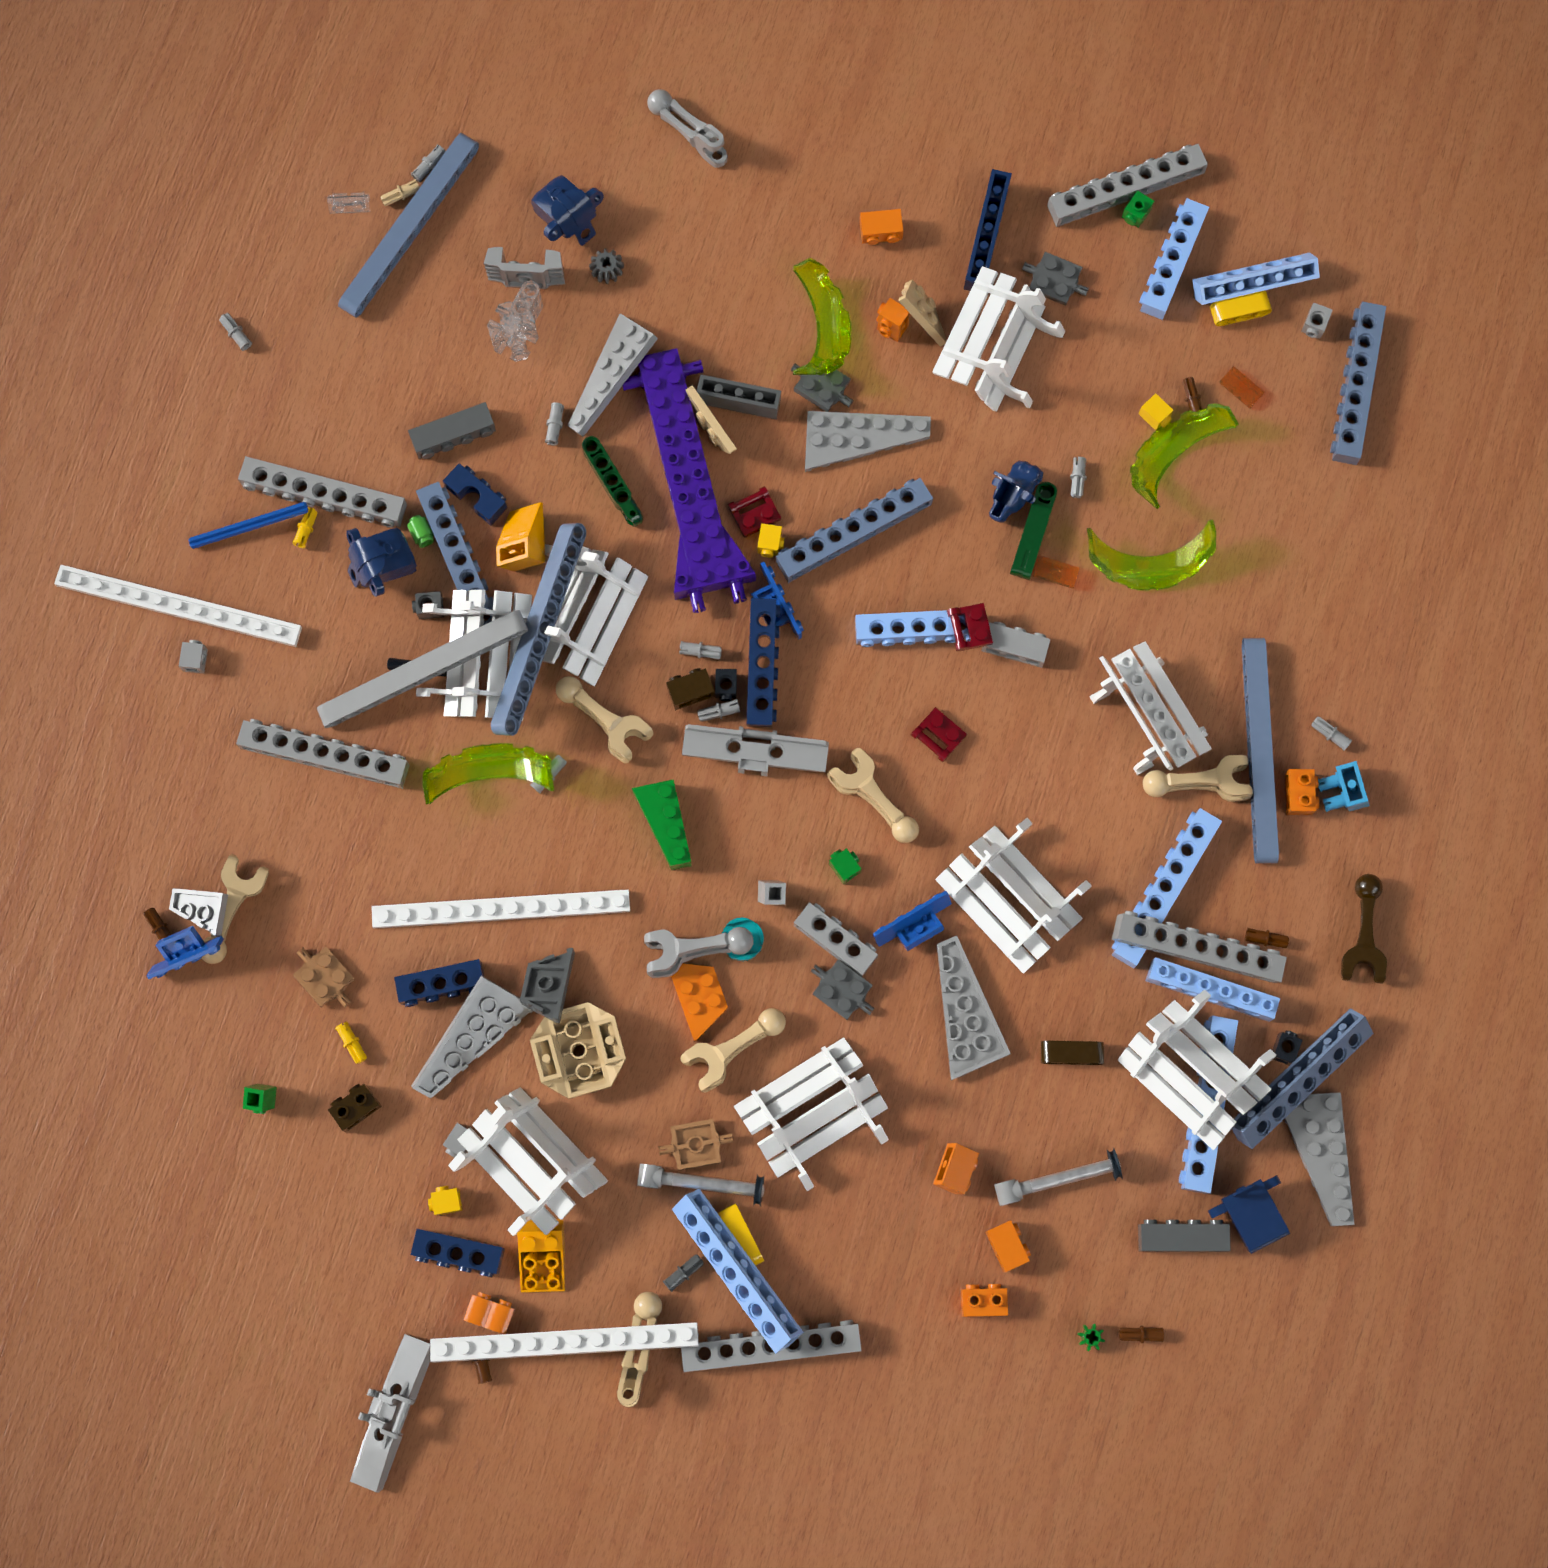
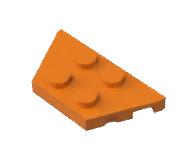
[671,963,728,1042]

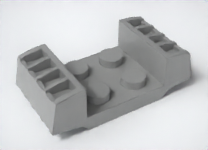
[484,247,565,289]

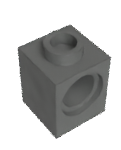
[412,591,444,619]

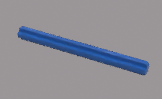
[188,502,309,549]

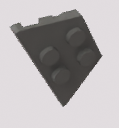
[520,948,575,1023]

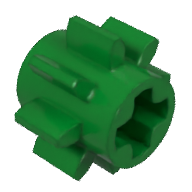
[1077,1324,1105,1351]

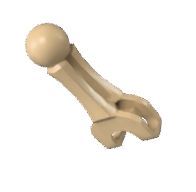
[556,676,653,763]
[827,748,919,843]
[1143,755,1253,802]
[201,854,269,964]
[680,1008,786,1093]
[617,1292,662,1407]

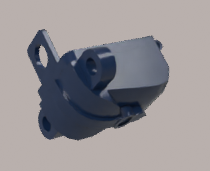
[531,175,604,246]
[346,528,417,597]
[1208,1175,1290,1254]

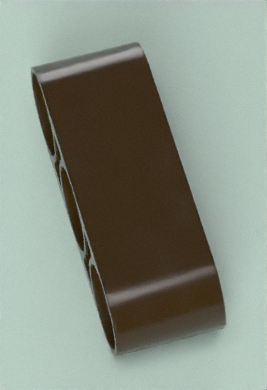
[1041,1040,1104,1065]

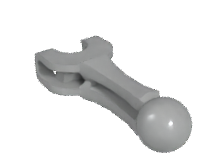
[647,89,728,168]
[644,927,754,978]

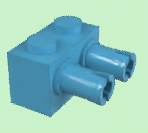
[1318,761,1370,812]

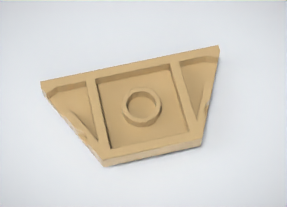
[899,279,947,347]
[686,385,737,454]

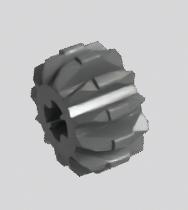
[589,248,624,284]

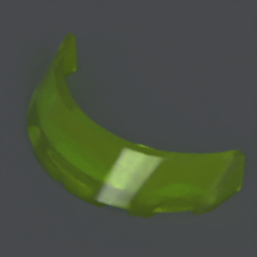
[793,258,852,375]
[1130,403,1239,509]
[1087,520,1216,590]
[422,743,554,805]

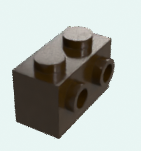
[666,668,715,711]
[328,1084,382,1132]

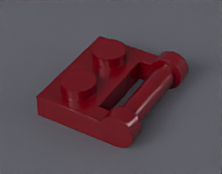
[727,486,781,538]
[947,603,993,651]
[911,707,967,763]

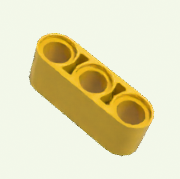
[1210,291,1272,326]
[718,1203,764,1266]

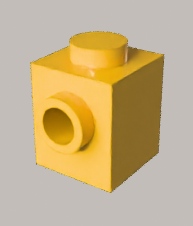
[1139,393,1173,430]
[757,523,785,558]
[428,1186,463,1216]

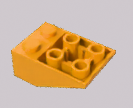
[496,502,545,572]
[517,1219,565,1292]

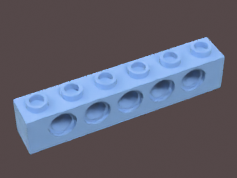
[1139,198,1209,320]
[1192,252,1320,305]
[855,610,970,647]
[1146,957,1280,1022]

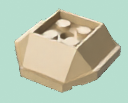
[530,1002,626,1099]

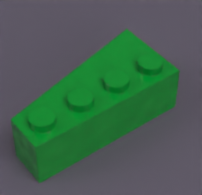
[632,779,692,870]

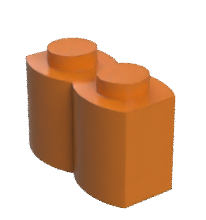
[464,1292,515,1334]

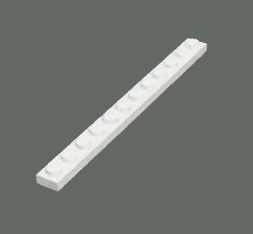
[54,565,302,647]
[372,890,630,929]
[430,1323,699,1363]

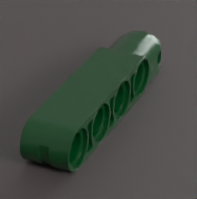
[582,436,643,527]
[1010,482,1057,580]

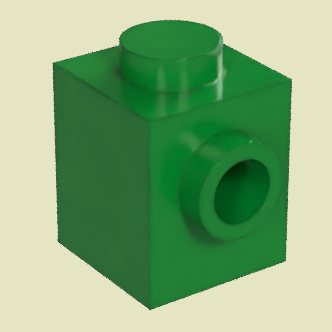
[1122,191,1155,228]
[829,848,862,885]
[243,1083,277,1114]

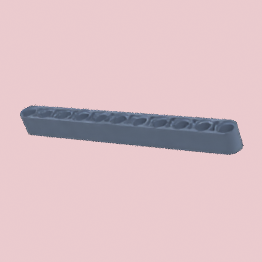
[338,133,479,318]
[491,523,586,736]
[1242,638,1279,863]

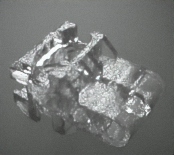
[487,281,543,362]

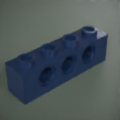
[394,959,484,1007]
[410,1229,505,1278]

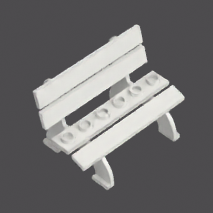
[932,266,1065,412]
[543,544,649,686]
[416,590,532,721]
[1090,641,1212,775]
[935,818,1092,973]
[1118,990,1276,1150]
[734,1038,889,1191]
[448,1087,608,1236]

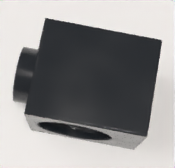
[715,669,737,702]
[1272,1030,1303,1066]

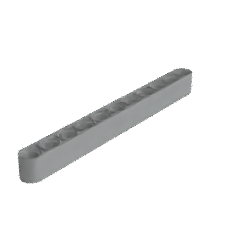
[317,610,528,728]

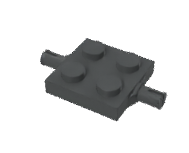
[1022,252,1089,306]
[791,357,853,412]
[811,960,875,1020]

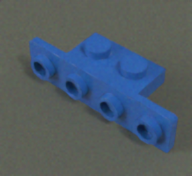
[751,562,804,640]
[873,891,952,951]
[146,926,224,979]

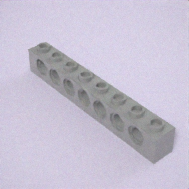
[1047,144,1208,227]
[238,456,407,528]
[236,719,410,789]
[1112,911,1287,983]
[681,1320,861,1372]

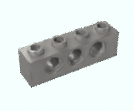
[793,902,878,977]

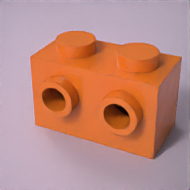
[860,209,903,245]
[876,298,910,342]
[1285,769,1319,815]
[933,1143,979,1195]
[985,1220,1031,1273]
[961,1284,1008,1317]

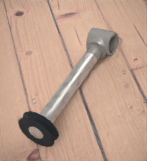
[994,1148,1123,1206]
[637,1164,765,1207]

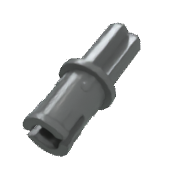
[663,1254,704,1292]

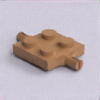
[293,947,355,1008]
[658,1119,733,1170]

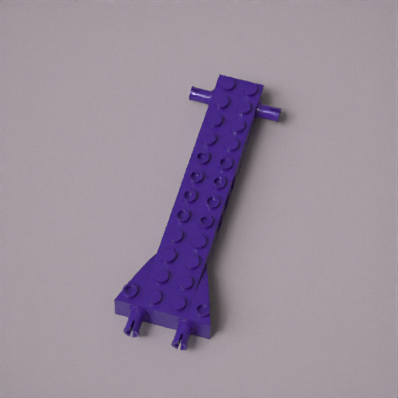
[622,348,756,613]

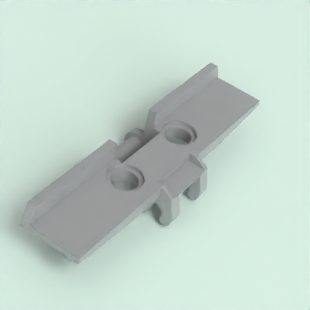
[682,724,829,776]
[350,1334,430,1492]

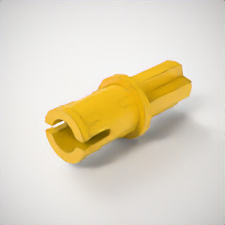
[293,507,317,548]
[335,1022,367,1064]

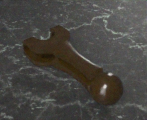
[1341,874,1387,984]

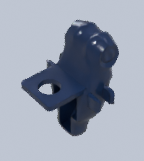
[989,460,1043,523]

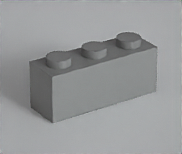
[981,622,1050,668]

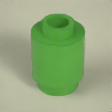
[407,515,434,548]

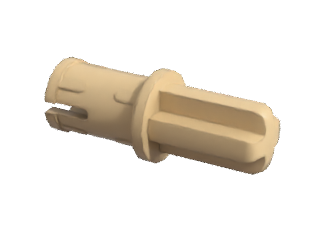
[381,179,420,206]

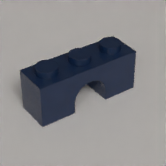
[443,463,507,526]

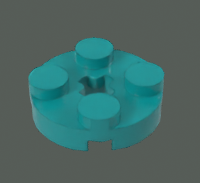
[722,917,764,961]

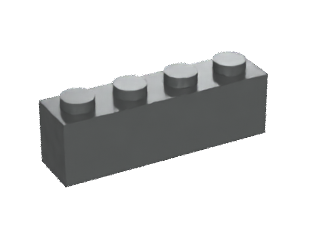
[697,375,781,420]
[408,402,496,459]
[1138,1220,1230,1252]

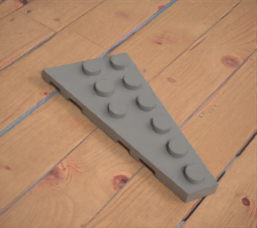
[567,313,658,437]
[805,411,931,472]
[937,936,1011,1081]
[411,975,533,1098]
[1284,1093,1355,1226]

